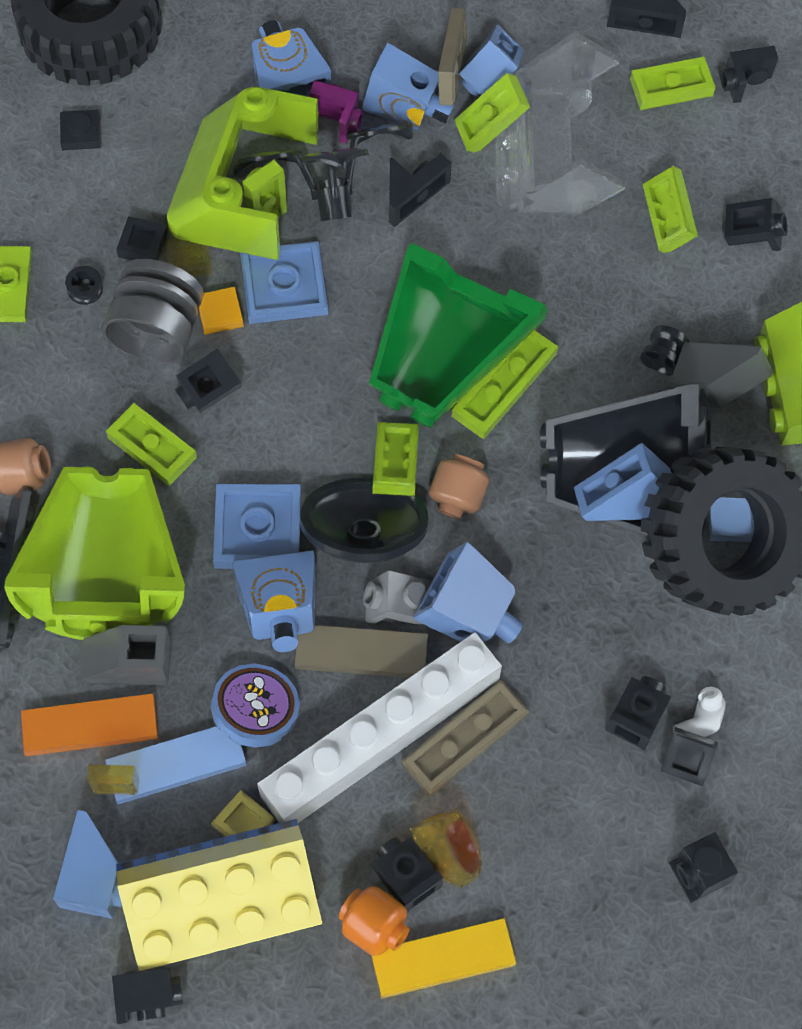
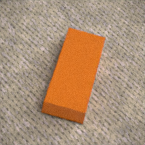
[21,694,158,756]

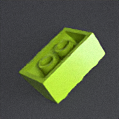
[754,302,802,446]

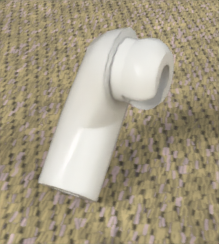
[673,687,726,737]

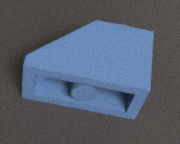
[459,24,525,97]
[574,443,672,521]
[53,810,123,919]

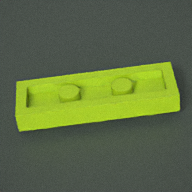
[451,330,558,440]

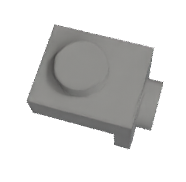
[363,571,432,624]

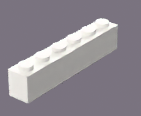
[257,632,502,823]

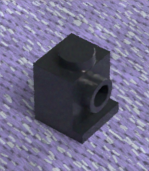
[174,348,241,413]
[606,676,671,750]
[668,832,738,904]
[373,836,443,912]
[112,968,183,1024]

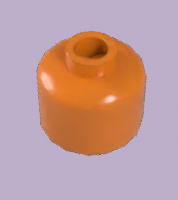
[338,886,410,956]

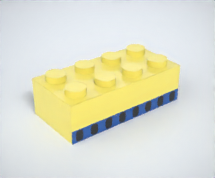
[116,819,322,972]

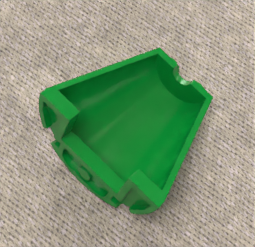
[369,243,548,429]

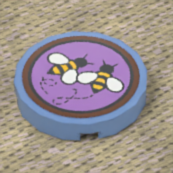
[210,663,300,748]

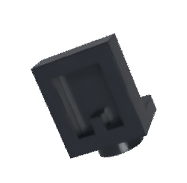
[721,45,778,103]
[724,198,788,251]

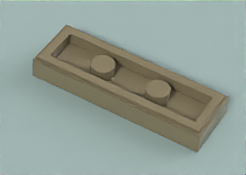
[438,8,467,105]
[295,625,428,678]
[401,680,530,797]

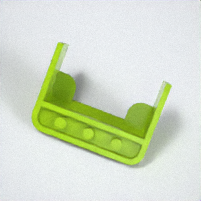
[167,87,319,260]

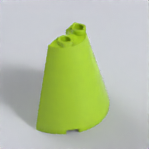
[5,466,185,640]

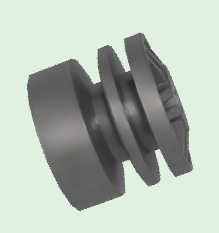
[101,259,204,364]

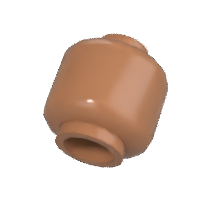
[0,437,51,496]
[429,454,490,519]

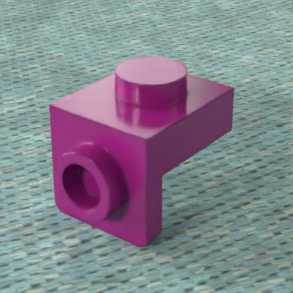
[309,81,363,144]

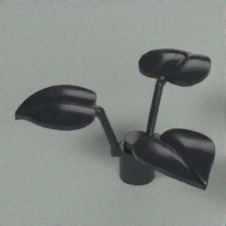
[233,124,413,221]

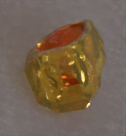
[410,808,482,888]

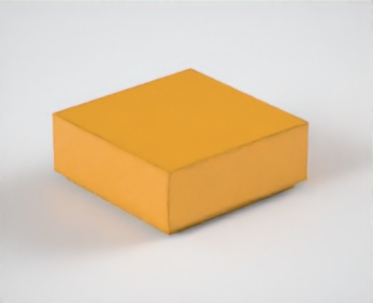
[198,287,244,335]

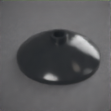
[300,478,429,563]

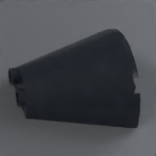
[540,382,712,537]

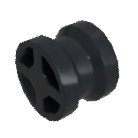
[640,325,690,376]

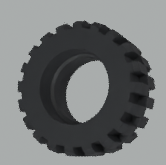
[11,0,162,86]
[641,446,802,616]

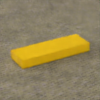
[371,918,516,999]

